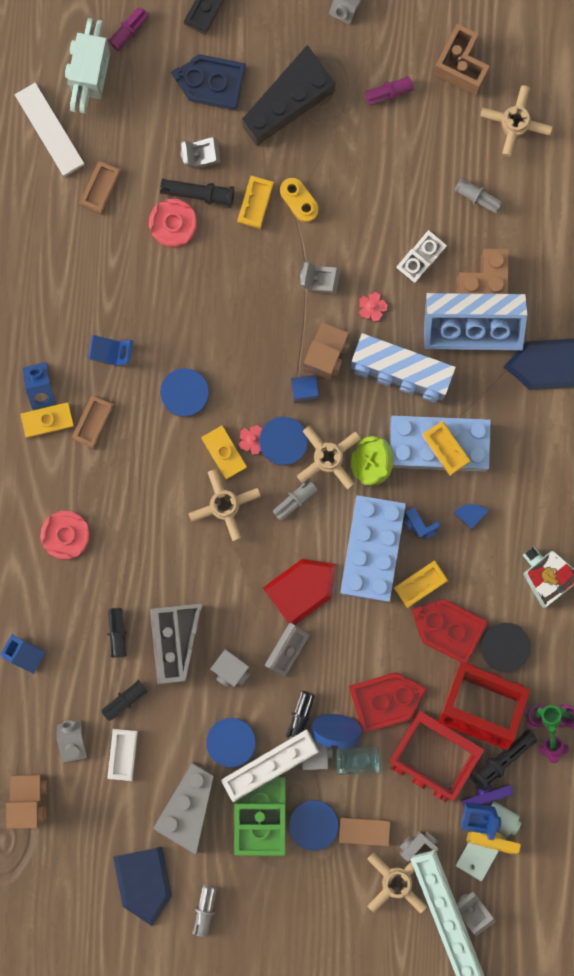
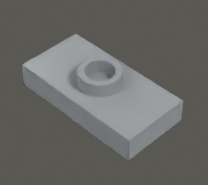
[265,623,310,677]

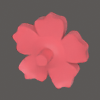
[359,292,388,322]
[239,425,262,455]

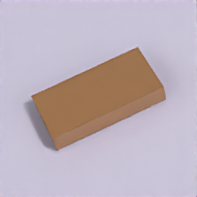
[79,160,122,215]
[71,395,115,449]
[339,817,390,846]

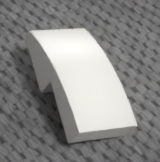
[396,230,447,283]

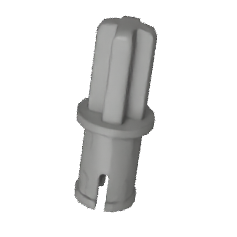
[455,178,502,213]
[273,479,318,520]
[192,885,217,937]

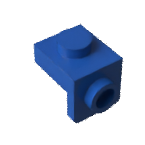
[403,507,441,540]
[460,803,501,840]

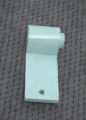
[455,801,521,882]

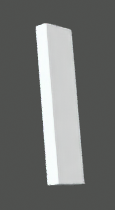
[14,83,85,177]
[221,730,320,802]

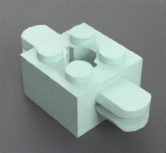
[65,18,110,114]

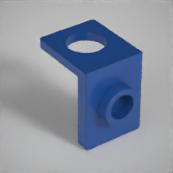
[88,335,133,366]
[23,362,56,410]

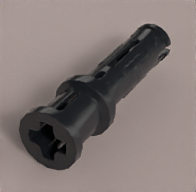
[160,178,235,208]
[470,730,537,791]

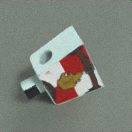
[523,546,574,608]

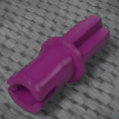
[108,7,149,51]
[365,76,413,105]

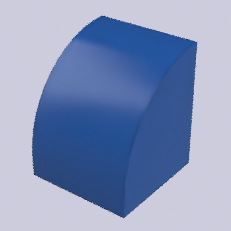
[291,375,319,403]
[0,634,46,674]

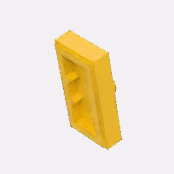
[237,176,274,230]
[21,402,74,438]
[422,420,471,476]
[201,426,247,480]
[394,560,448,608]
[466,832,521,855]

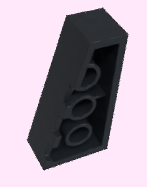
[242,45,336,146]

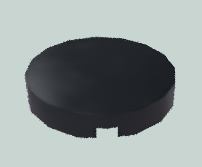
[481,623,530,672]

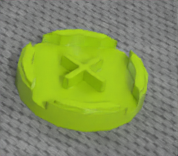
[351,436,394,486]

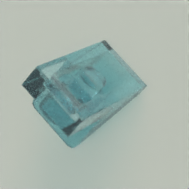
[336,747,379,775]

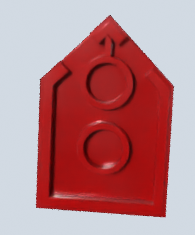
[263,559,336,625]
[411,599,489,663]
[349,672,427,734]

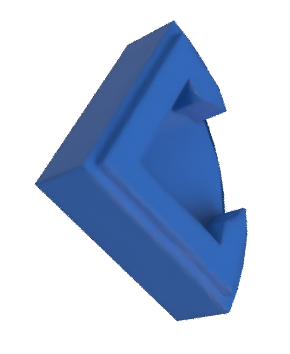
[454,504,488,529]

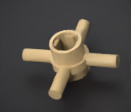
[480,85,552,157]
[296,426,361,490]
[188,469,261,541]
[367,852,427,913]

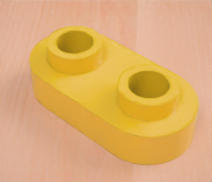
[280,178,318,223]

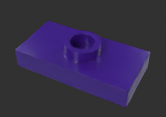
[461,784,513,807]

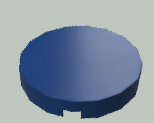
[160,368,209,417]
[258,416,308,466]
[312,714,362,749]
[206,718,256,768]
[289,800,339,851]

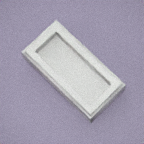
[107,729,138,781]

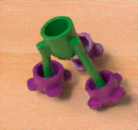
[523,703,574,763]

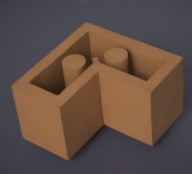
[433,24,490,95]
[456,249,508,294]
[303,322,351,381]
[6,774,47,829]

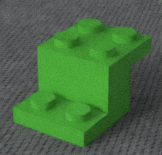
[234,777,285,856]

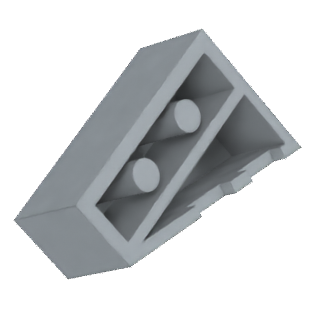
[150,604,202,684]
[153,762,214,855]

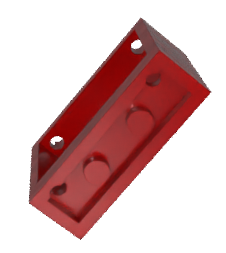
[438,662,530,750]
[388,710,484,803]

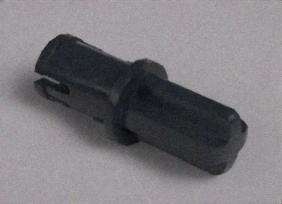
[107,608,127,658]
[101,679,148,721]
[286,691,315,739]

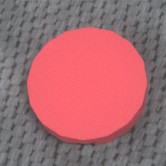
[149,199,197,248]
[40,511,90,560]

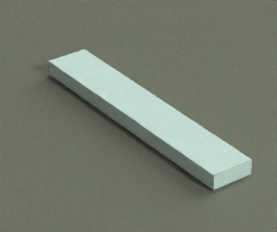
[410,850,484,976]

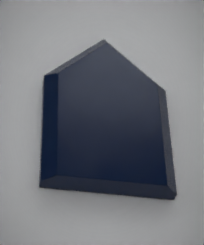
[171,54,246,110]
[503,338,574,390]
[113,847,172,926]

